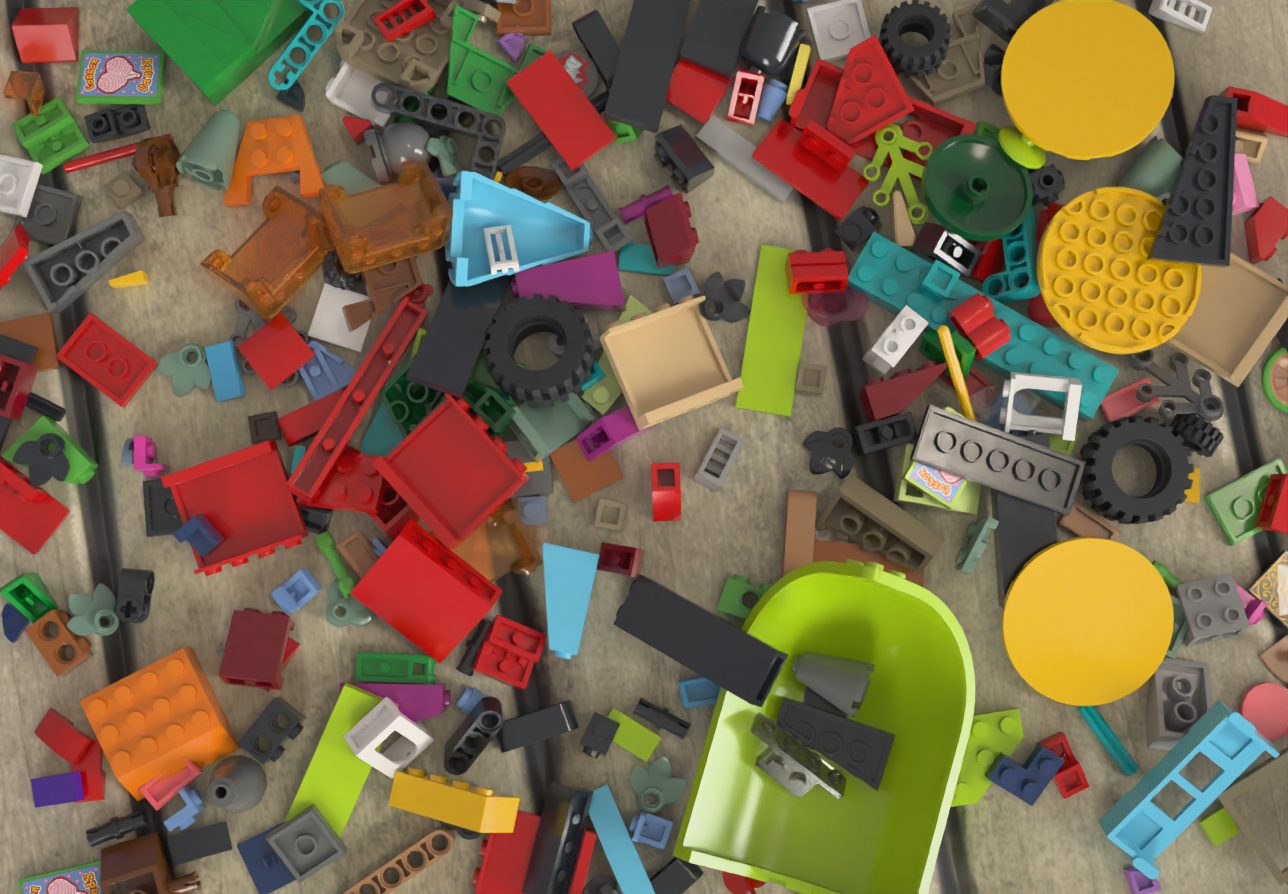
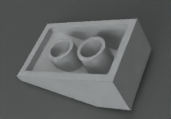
[1145,658,1213,755]

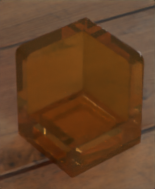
[3,71,46,115]

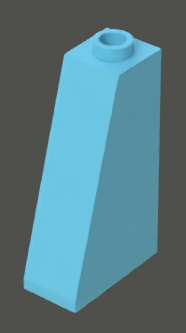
[543,543,600,659]

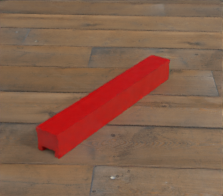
[285,296,429,504]

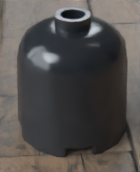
[739,6,806,76]

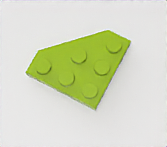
[950,708,1024,807]

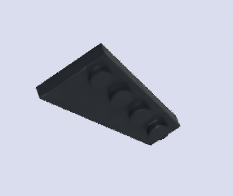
[776,697,895,791]

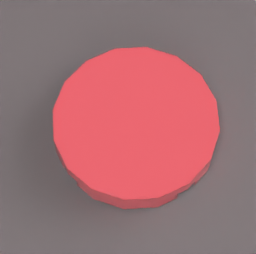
[1239,682,1288,739]

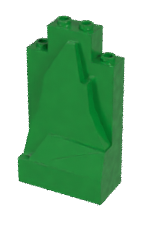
[126,0,329,106]

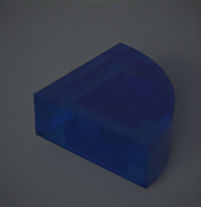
[1,603,31,643]

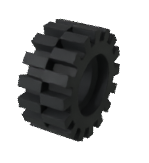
[1170,413,1224,457]

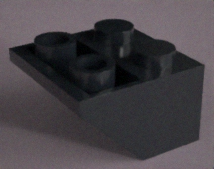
[653,124,715,194]

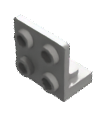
[1176,574,1250,647]

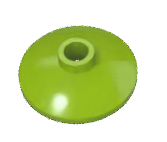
[998,126,1046,169]

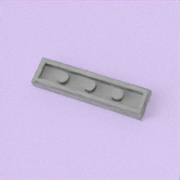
[696,115,795,203]

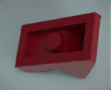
[597,542,645,578]

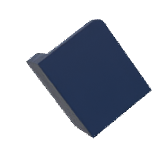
[173,513,225,557]

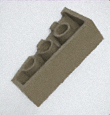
[815,474,945,574]

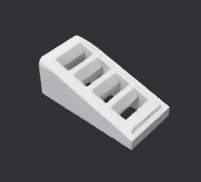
[1148,0,1212,33]

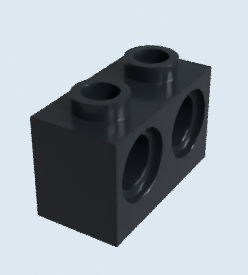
[237,696,306,765]

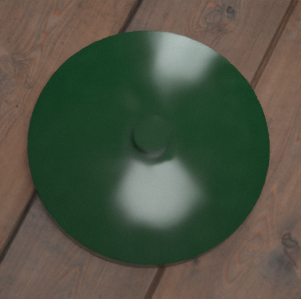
[921,134,1033,241]

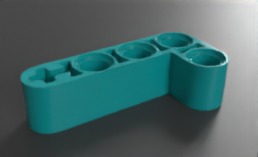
[267,0,344,90]
[982,204,1041,305]

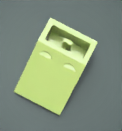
[893,444,981,515]

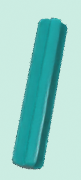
[1078,705,1139,776]

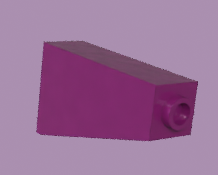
[511,251,626,312]
[340,682,451,722]

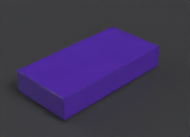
[31,771,84,808]

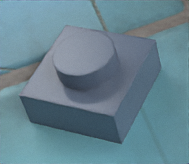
[663,268,700,305]
[518,496,547,526]

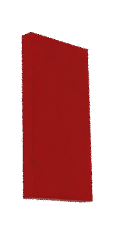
[506,50,617,171]

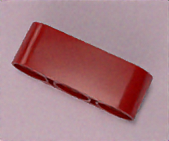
[276,388,346,447]

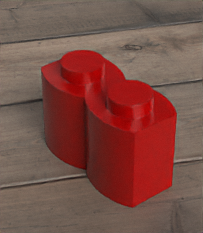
[946,292,1011,360]

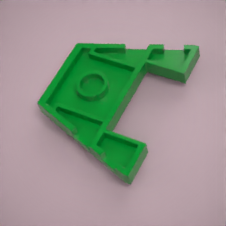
[445,5,547,115]

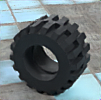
[879,0,951,79]

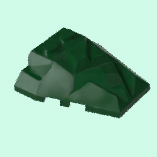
[379,353,516,441]

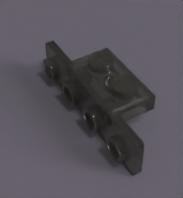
[751,712,847,799]

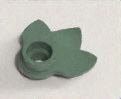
[426,135,464,177]
[156,343,212,397]
[326,578,377,627]
[66,583,119,636]
[630,757,687,813]

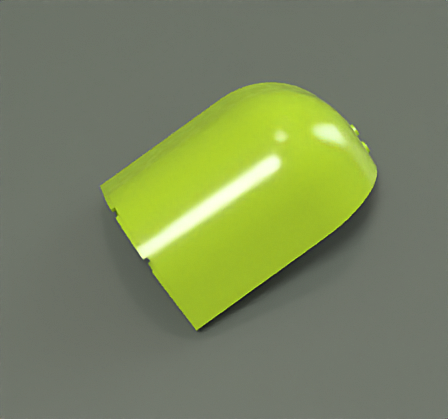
[673,559,975,894]

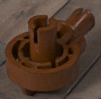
[133,136,180,217]

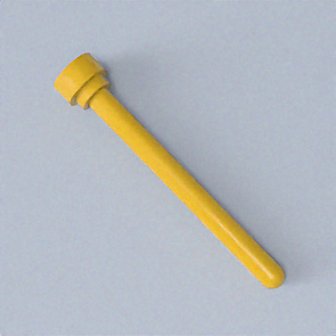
[937,325,977,422]

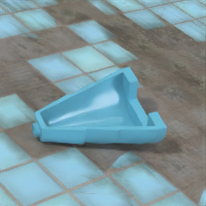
[445,171,593,287]

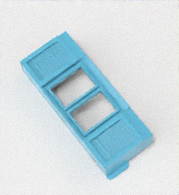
[1098,700,1280,879]

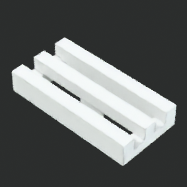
[483,225,519,275]

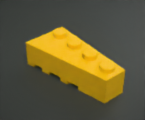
[388,767,520,833]

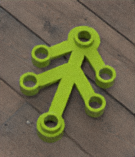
[863,123,934,226]

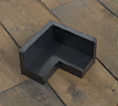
[971,0,1054,44]

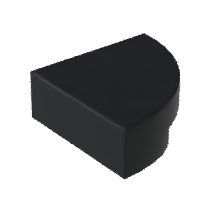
[276,80,305,113]

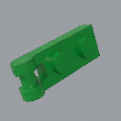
[355,652,437,684]

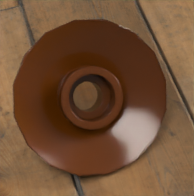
[505,166,561,201]

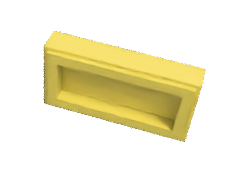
[786,43,811,105]

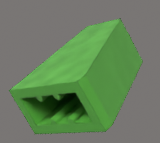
[2,415,99,485]

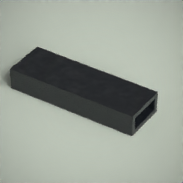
[990,430,1057,608]
[613,574,788,707]

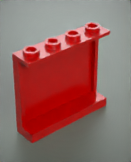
[371,393,530,549]
[161,439,308,577]
[350,519,503,663]
[472,810,597,894]

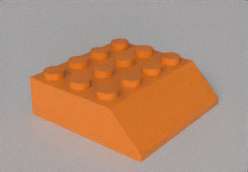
[79,647,241,801]

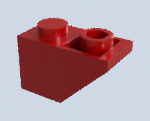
[1244,196,1288,265]
[651,462,681,522]

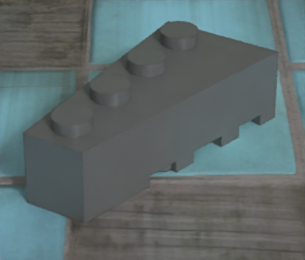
[23,211,145,314]

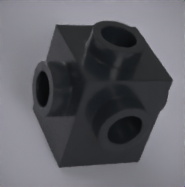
[1028,163,1065,207]

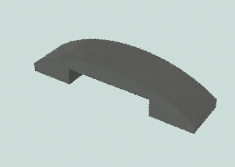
[551,158,633,252]

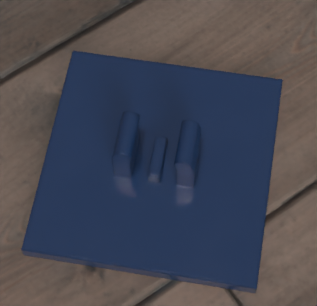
[237,821,296,894]

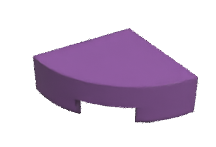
[497,24,525,64]
[1123,867,1162,894]

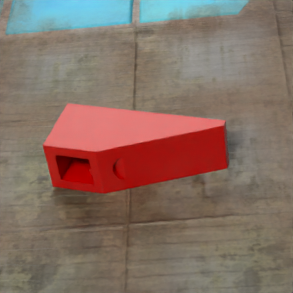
[1218,86,1288,138]

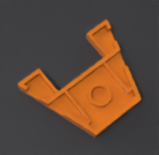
[224,115,328,207]

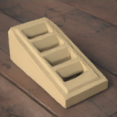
[889,191,916,251]

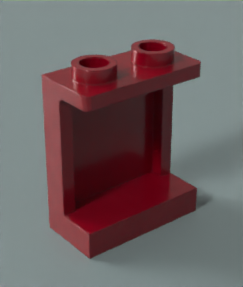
[219,608,295,690]

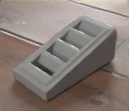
[694,427,745,492]

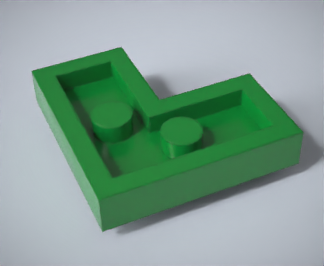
[919,329,976,381]

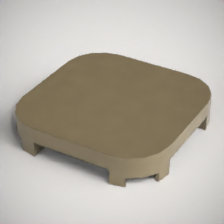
[336,0,462,93]

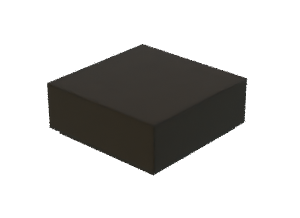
[248,411,282,445]

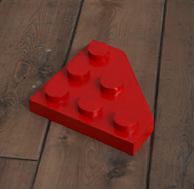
[827,34,914,146]

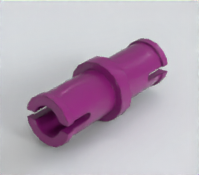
[618,185,673,225]

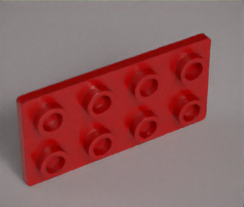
[752,119,869,220]
[0,455,70,554]

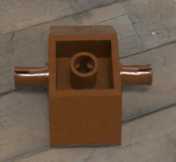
[100,831,201,894]

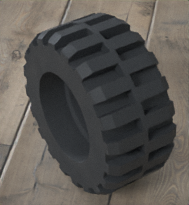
[483,294,595,408]
[1079,415,1194,525]

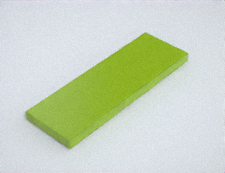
[735,244,810,417]
[284,683,399,838]

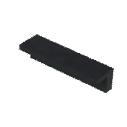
[522,781,593,894]

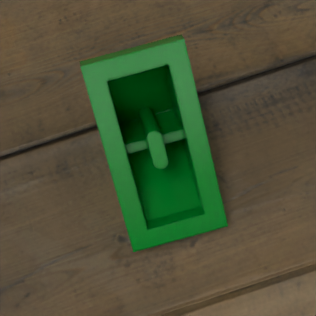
[0,573,59,623]

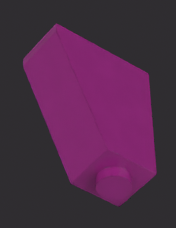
[576,406,661,462]

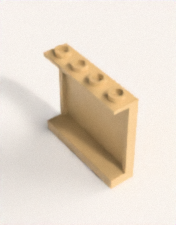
[1164,252,1288,387]
[599,295,744,431]

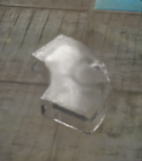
[969,385,1042,422]

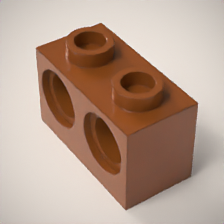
[25,609,94,676]

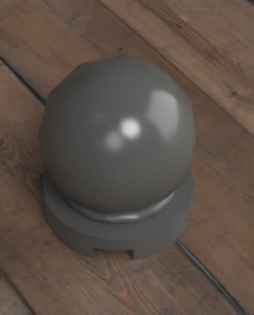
[363,121,432,185]

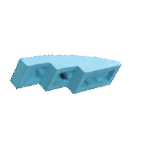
[588,784,655,894]

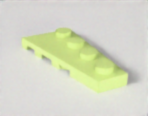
[582,295,653,416]

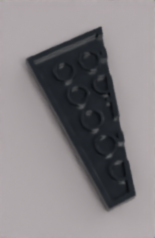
[1147,95,1237,267]

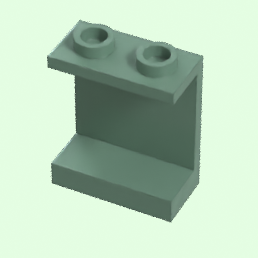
[508,392,595,463]

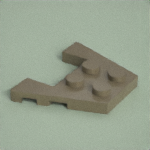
[900,4,985,106]

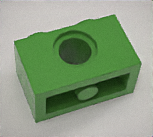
[716,574,772,620]

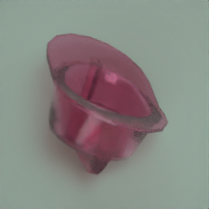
[801,286,869,327]

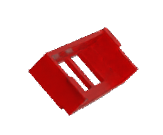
[788,58,975,181]

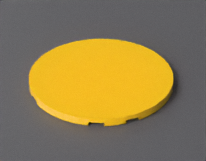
[1000,0,1174,160]
[1037,187,1202,354]
[1001,537,1174,706]

